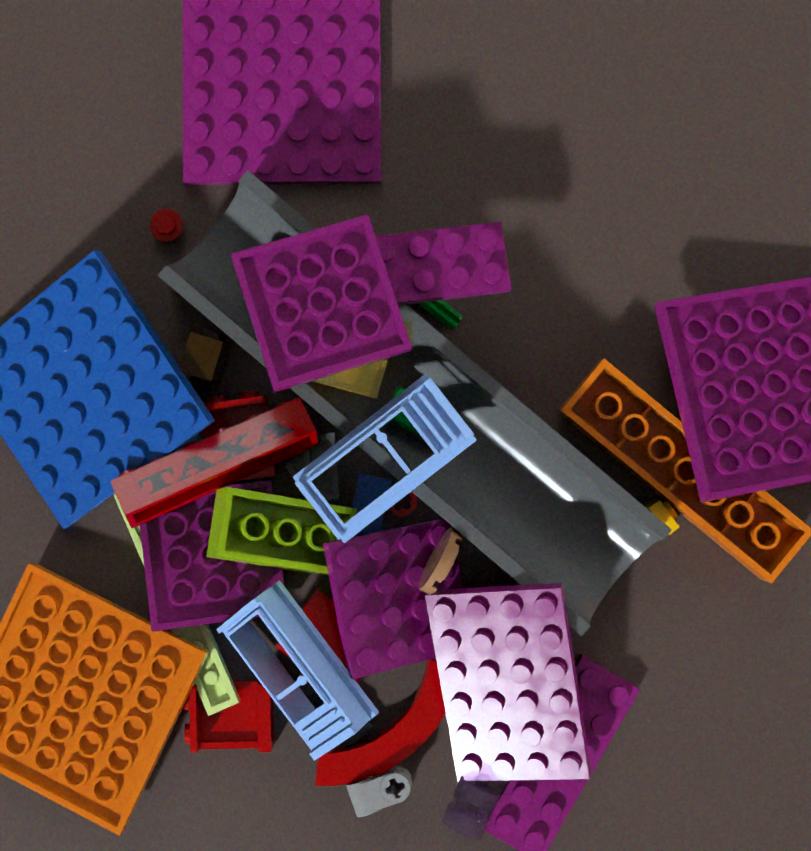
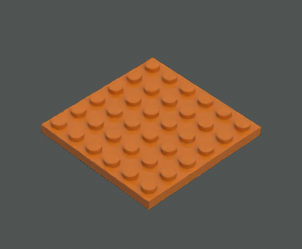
[0,562,209,836]

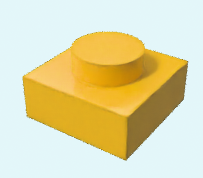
[645,499,680,535]

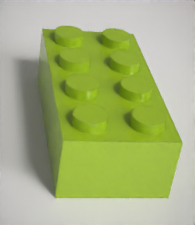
[206,487,357,576]

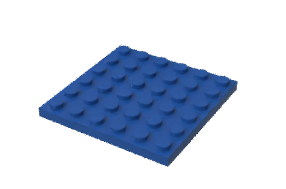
[0,250,215,529]

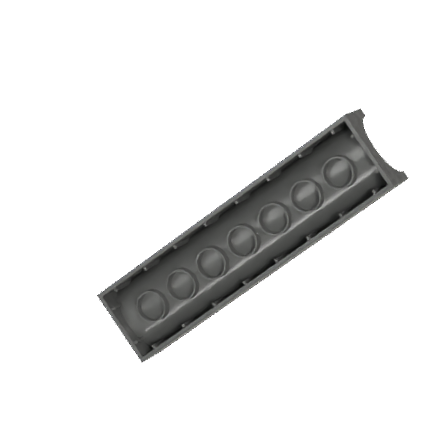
[158,170,672,636]

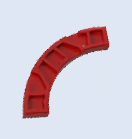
[314,658,446,786]

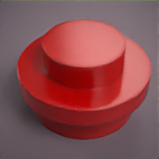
[150,209,183,242]

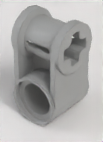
[345,765,412,817]

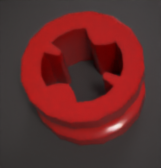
[389,491,417,517]

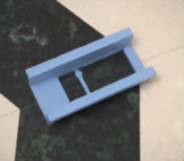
[293,374,476,543]
[216,580,379,761]

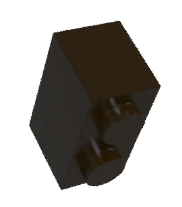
[180,329,232,385]

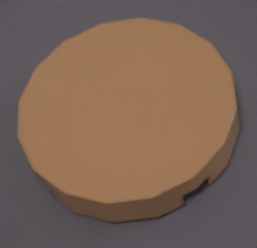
[418,528,463,595]

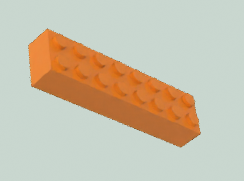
[557,358,811,584]

